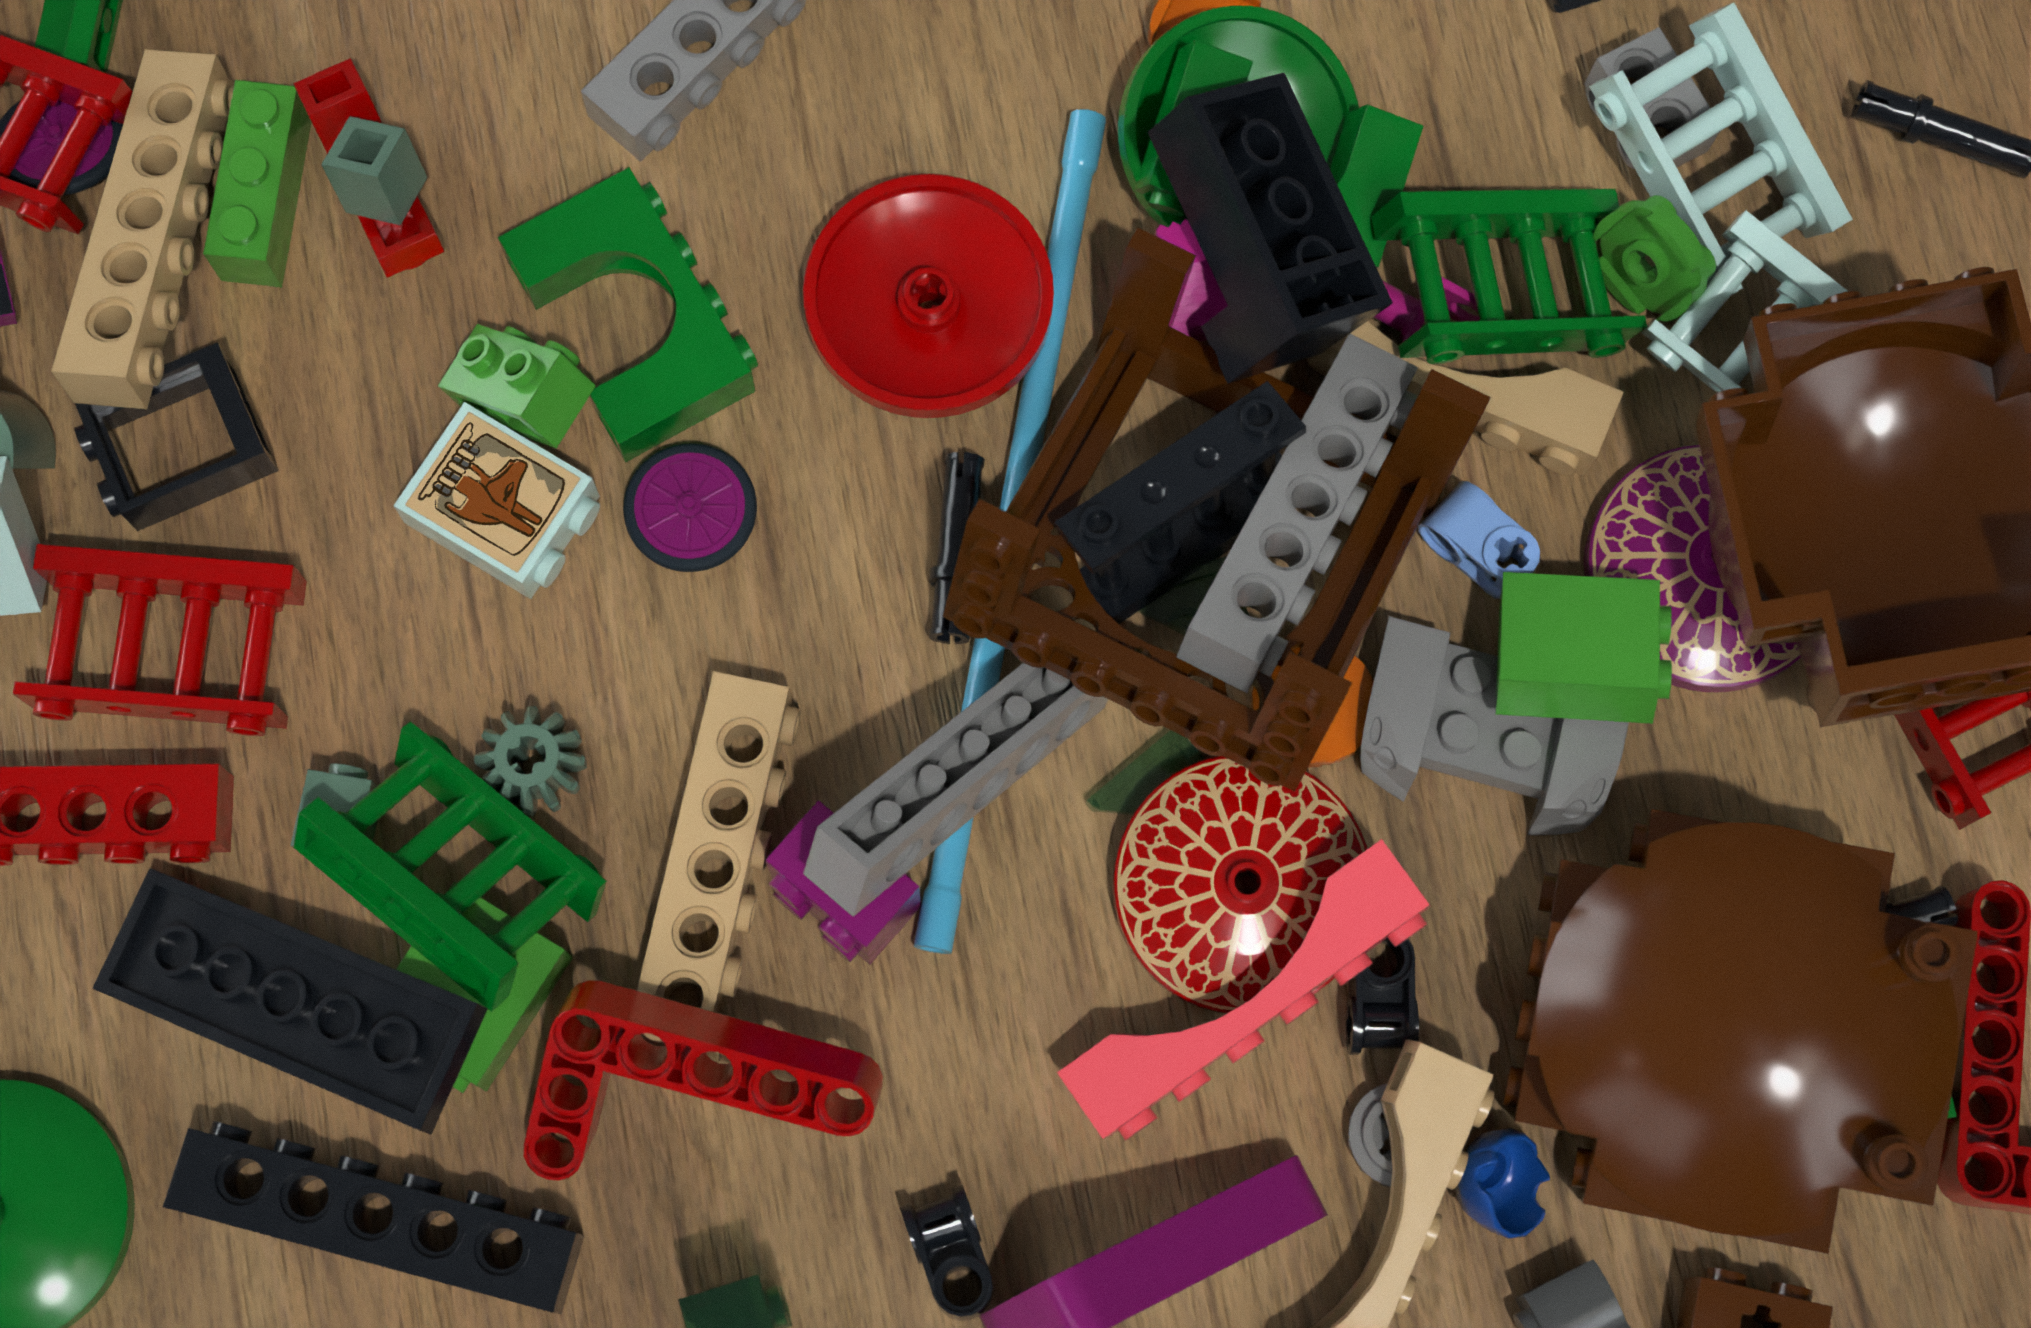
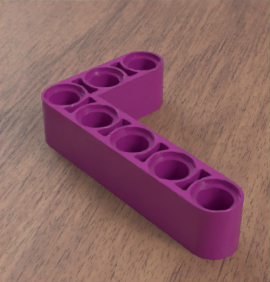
[979,1155,1328,1328]

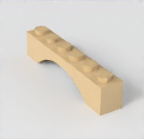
[1304,321,1624,476]
[1311,1039,1494,1328]

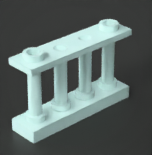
[1589,2,1852,294]
[1642,210,1848,393]

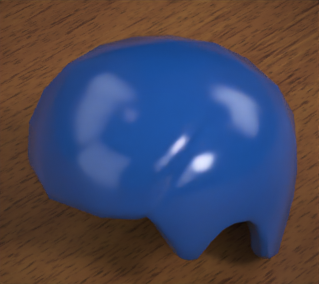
[1456,1128,1550,1239]

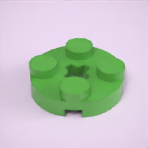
[1594,195,1716,321]

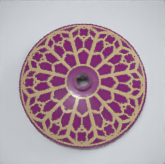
[1584,445,1801,692]

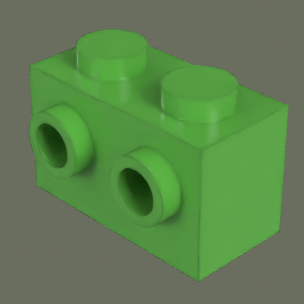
[438,324,596,449]

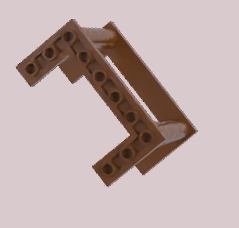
[943,228,1491,792]

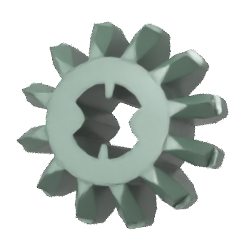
[474,706,587,817]

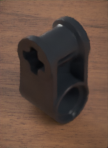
[1345,938,1419,1055]
[899,1184,993,1321]

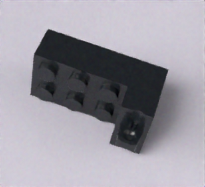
[1147,73,1393,384]

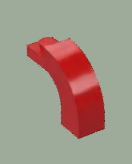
[293,58,445,278]

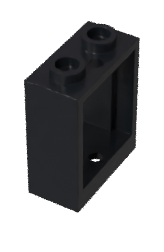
[74,342,278,531]

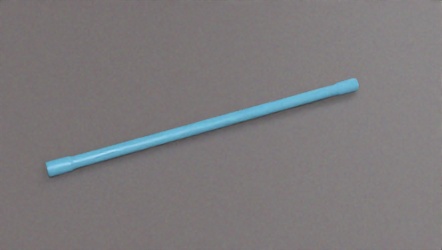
[914,109,1106,954]

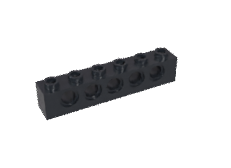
[163,1121,584,1314]

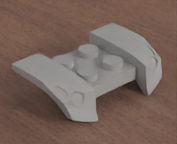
[1361,616,1629,835]

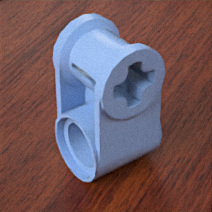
[1418,481,1540,599]

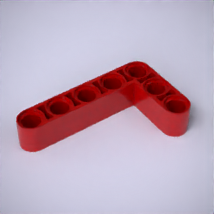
[1937,880,2031,1214]
[524,980,883,1181]

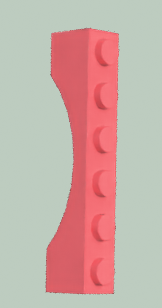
[1057,839,1431,1141]

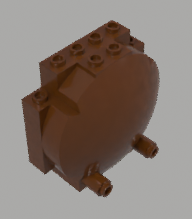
[1695,267,2031,727]
[1503,809,1978,1254]

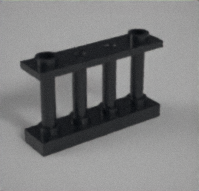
[1055,381,1306,624]

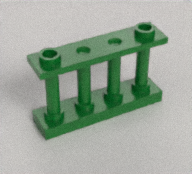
[1371,189,1647,364]
[293,721,607,1012]

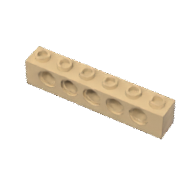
[51,49,235,409]
[637,671,801,1062]

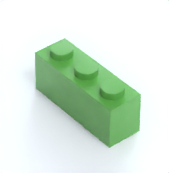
[203,80,312,288]

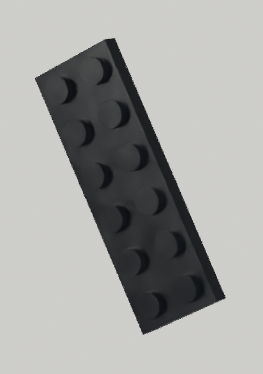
[92,868,488,1135]

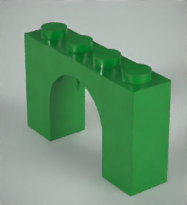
[1134,40,1424,268]
[498,167,759,463]

